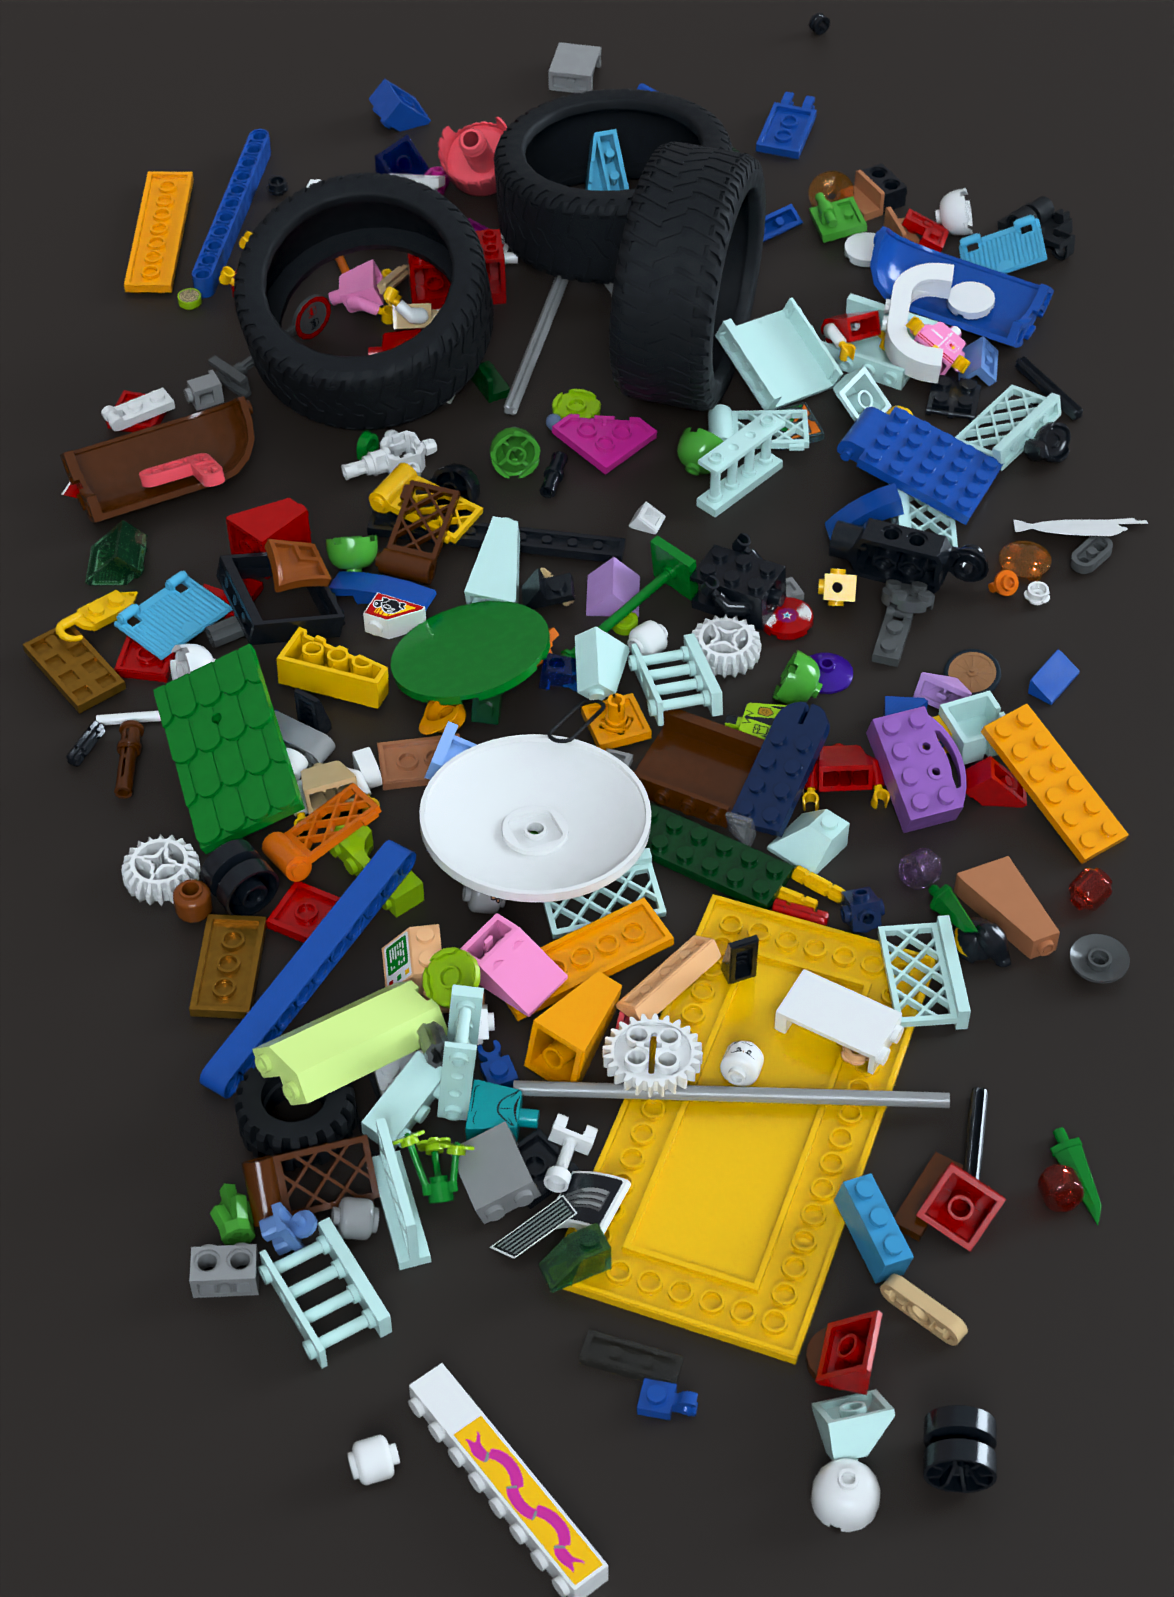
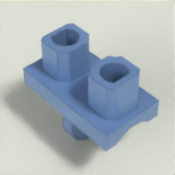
[259,1202,318,1255]

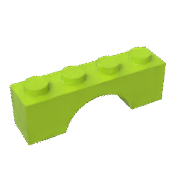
[329,825,425,918]

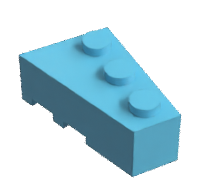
[585,129,629,191]

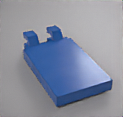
[756,92,817,159]

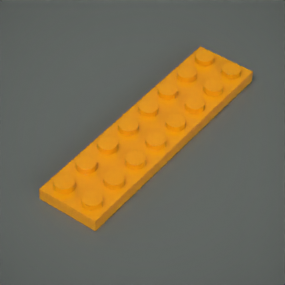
[124,172,194,293]

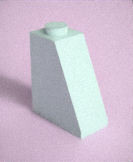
[575,627,630,701]

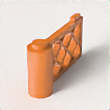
[262,783,382,882]

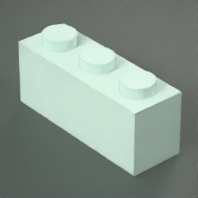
[361,1050,442,1150]

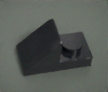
[522,569,575,609]

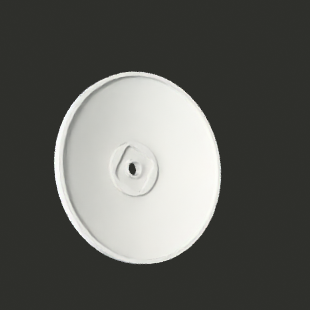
[419,734,651,903]

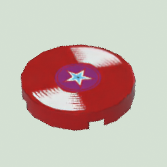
[764,597,813,640]

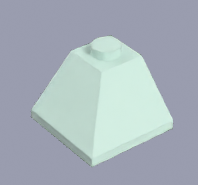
[833,366,892,421]
[767,809,850,874]
[811,1389,895,1461]

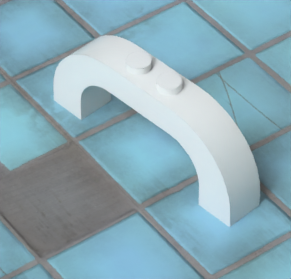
[881,263,954,384]

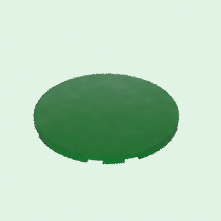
[390,601,551,705]

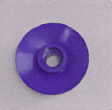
[810,653,853,694]

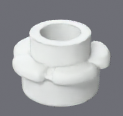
[1024,581,1050,606]

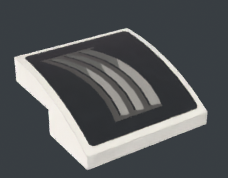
[556,1171,631,1236]

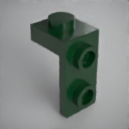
[471,693,504,725]

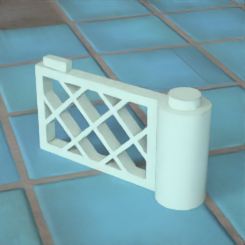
[708,404,809,451]

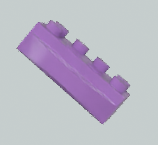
[866,706,967,833]

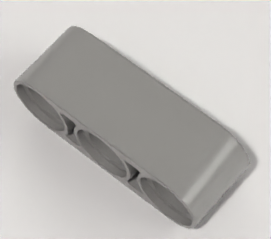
[274,711,336,767]

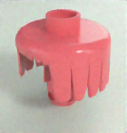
[438,117,507,196]

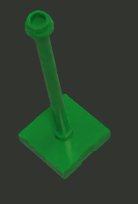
[559,535,698,669]

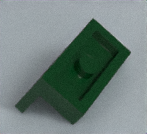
[471,361,511,403]

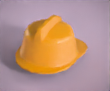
[418,700,466,735]

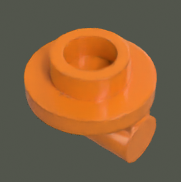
[988,570,1019,596]

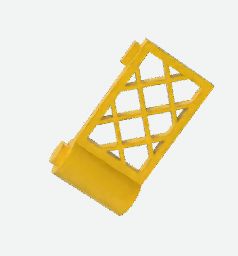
[369,463,483,544]

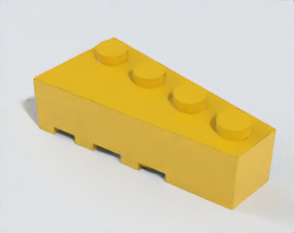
[277,627,389,709]

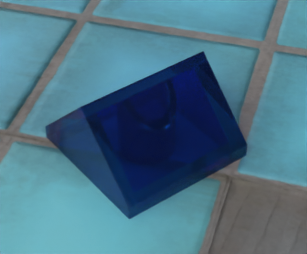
[375,134,430,175]

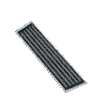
[490,1195,577,1259]

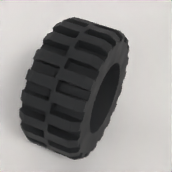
[235,1067,357,1171]

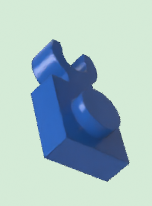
[478,1040,519,1088]

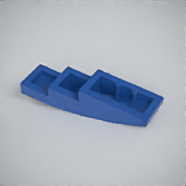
[329,571,437,610]

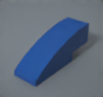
[824,483,904,540]

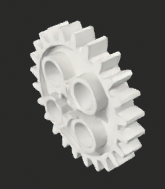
[603,1013,703,1097]

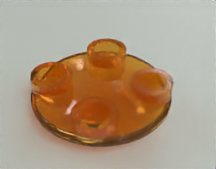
[999,540,1051,581]

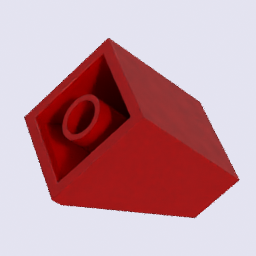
[226,498,311,579]

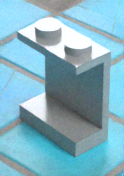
[549,42,601,93]
[451,1121,541,1224]

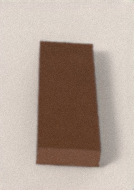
[894,1152,964,1241]

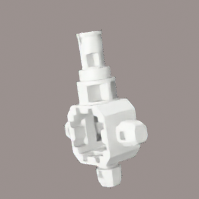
[341,429,437,480]

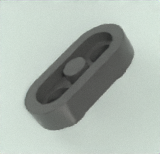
[1070,536,1113,574]

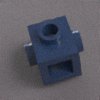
[840,887,885,933]

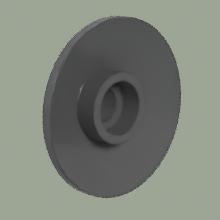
[1069,934,1130,984]

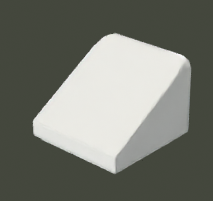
[628,502,666,535]

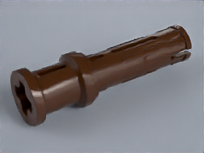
[114,720,144,799]

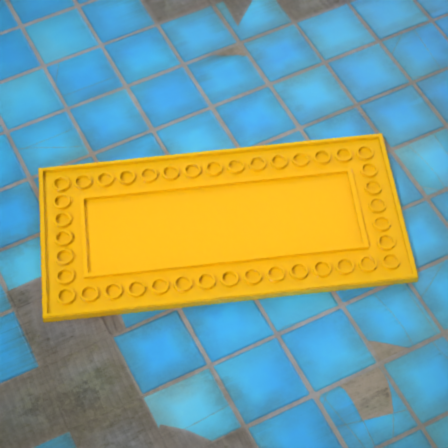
[547,894,937,1365]

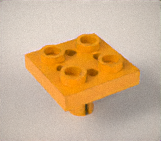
[581,693,652,751]

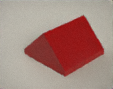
[916,1162,1006,1252]
[815,1310,882,1395]

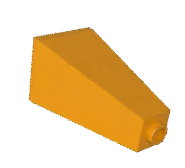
[524,971,622,1082]

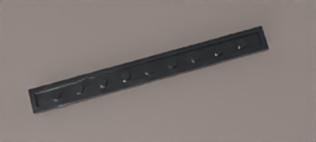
[367,510,626,562]

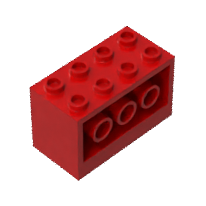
[407,229,506,309]

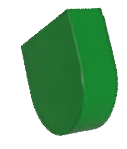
[356,431,379,460]

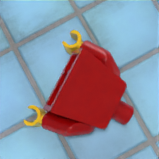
[802,743,890,811]

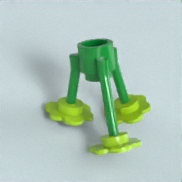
[392,1130,474,1204]

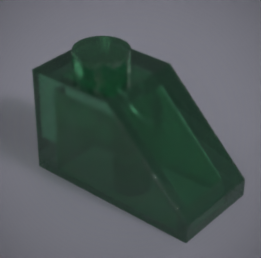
[538,1222,611,1293]

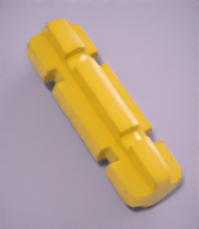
[791,866,845,903]
[776,886,818,911]

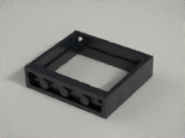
[216,552,345,645]

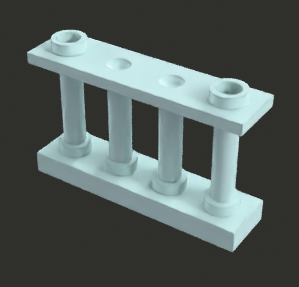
[696,411,786,518]
[628,633,723,726]
[437,984,484,1121]
[258,1217,392,1369]

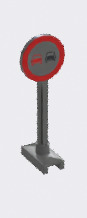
[208,294,331,399]

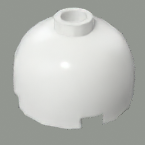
[936,188,973,236]
[170,644,216,680]
[811,1458,881,1532]

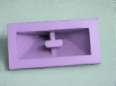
[913,672,972,709]

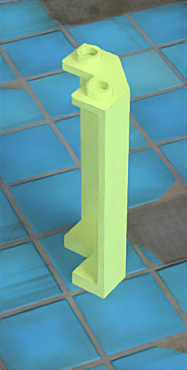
[252,980,448,1105]

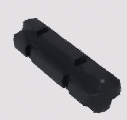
[66,721,105,767]

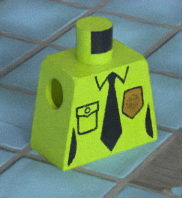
[725,703,787,740]

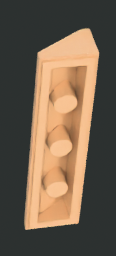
[616,935,721,1021]

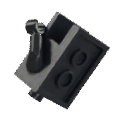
[690,533,786,630]

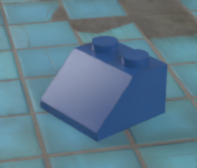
[369,79,431,132]

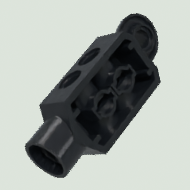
[829,518,989,594]

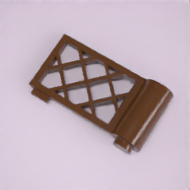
[375,480,461,585]
[241,1134,380,1227]

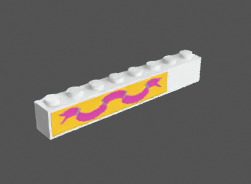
[408,1363,608,1597]

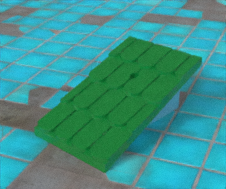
[153,643,305,855]

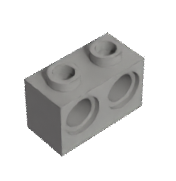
[189,1242,260,1298]

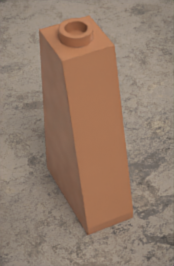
[954,856,1060,959]

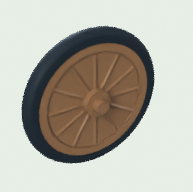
[943,649,1001,696]

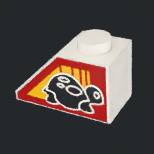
[363,592,426,639]

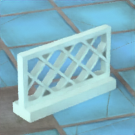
[955,385,1061,471]
[888,484,958,547]
[543,848,666,939]
[877,915,971,1030]
[372,1118,431,1270]

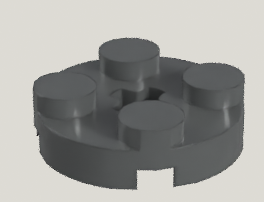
[881,579,935,613]

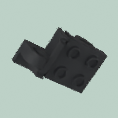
[998,196,1075,261]

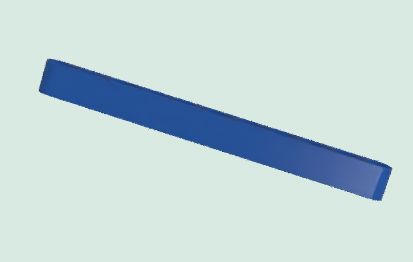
[192,129,271,298]
[199,840,416,1099]

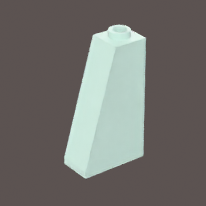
[464,516,520,604]

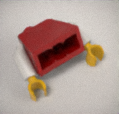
[821,310,885,362]

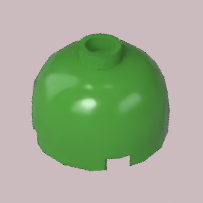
[490,427,540,479]
[677,428,724,475]
[326,535,378,572]
[772,650,823,705]

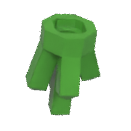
[210,1184,256,1245]

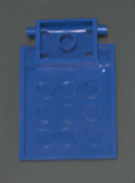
[837,406,1004,525]

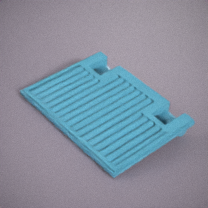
[959,215,1047,274]
[114,571,232,660]

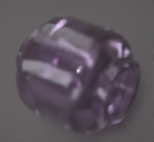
[898,848,942,890]

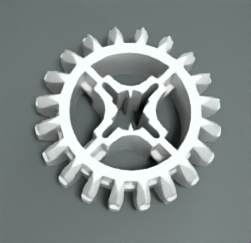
[692,614,762,679]
[121,834,201,906]

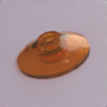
[809,171,854,207]

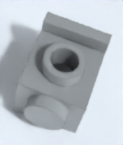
[184,369,224,411]

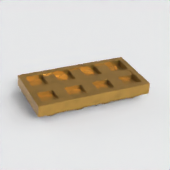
[23,626,126,714]

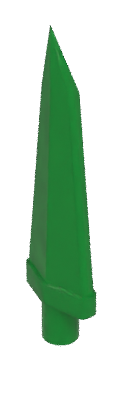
[928,884,978,933]
[1050,1127,1102,1225]

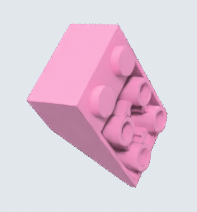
[460,913,568,1017]

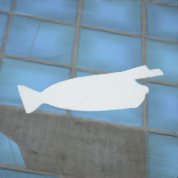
[1014,518,1148,536]

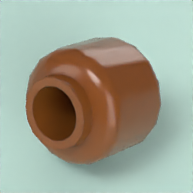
[173,879,213,923]

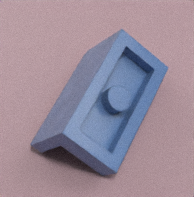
[958,336,998,386]

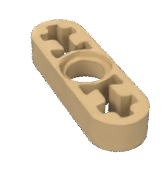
[880,1274,968,1346]

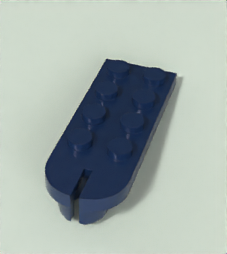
[728,702,830,837]

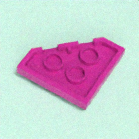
[552,414,657,475]

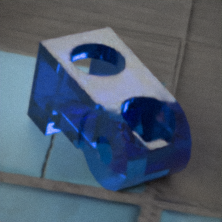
[539,653,577,692]

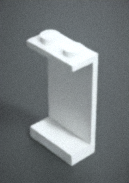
[774,969,904,1075]

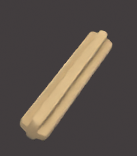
[377,264,408,295]

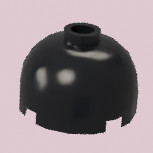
[429,463,480,516]

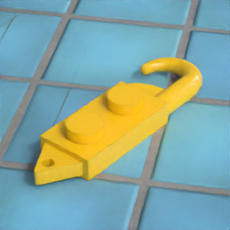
[55,590,138,642]

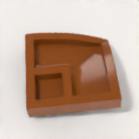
[264,539,331,592]

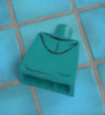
[465,1079,540,1142]

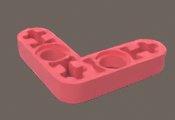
[139,453,226,488]

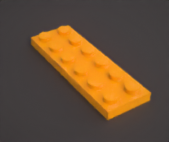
[981,704,1129,864]
[505,897,674,1021]

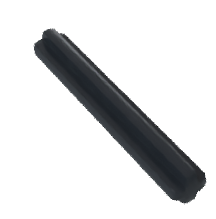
[1015,356,1083,420]
[964,1087,989,1181]

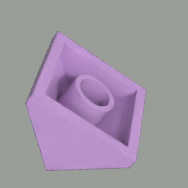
[586,557,640,617]

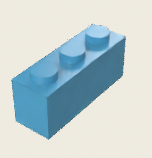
[834,1173,914,1284]

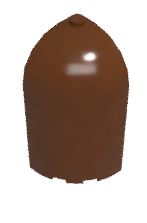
[60,396,255,523]

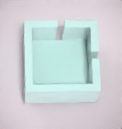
[938,691,1006,765]

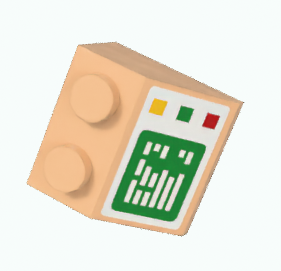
[382,924,442,995]

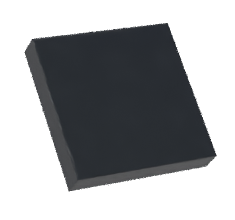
[517,1128,579,1209]

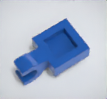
[637,1378,698,1420]

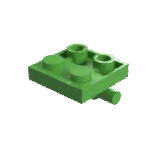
[809,192,867,243]

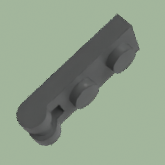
[872,603,914,667]

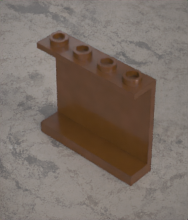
[633,709,764,829]

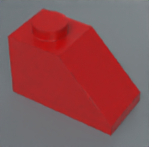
[965,756,1027,808]

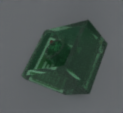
[85,520,148,585]

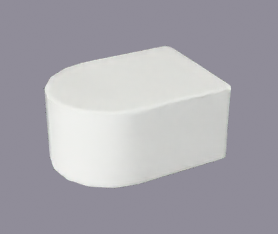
[352,747,382,789]

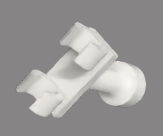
[544,1113,598,1193]

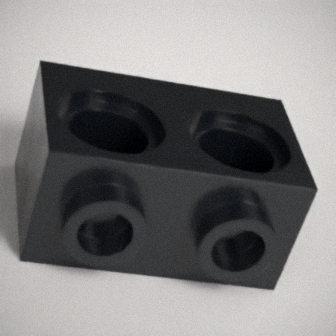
[862,163,907,213]

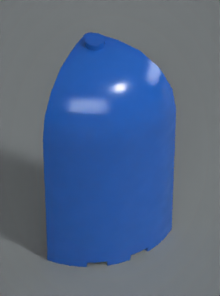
[870,226,1054,348]

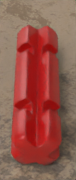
[772,899,829,926]

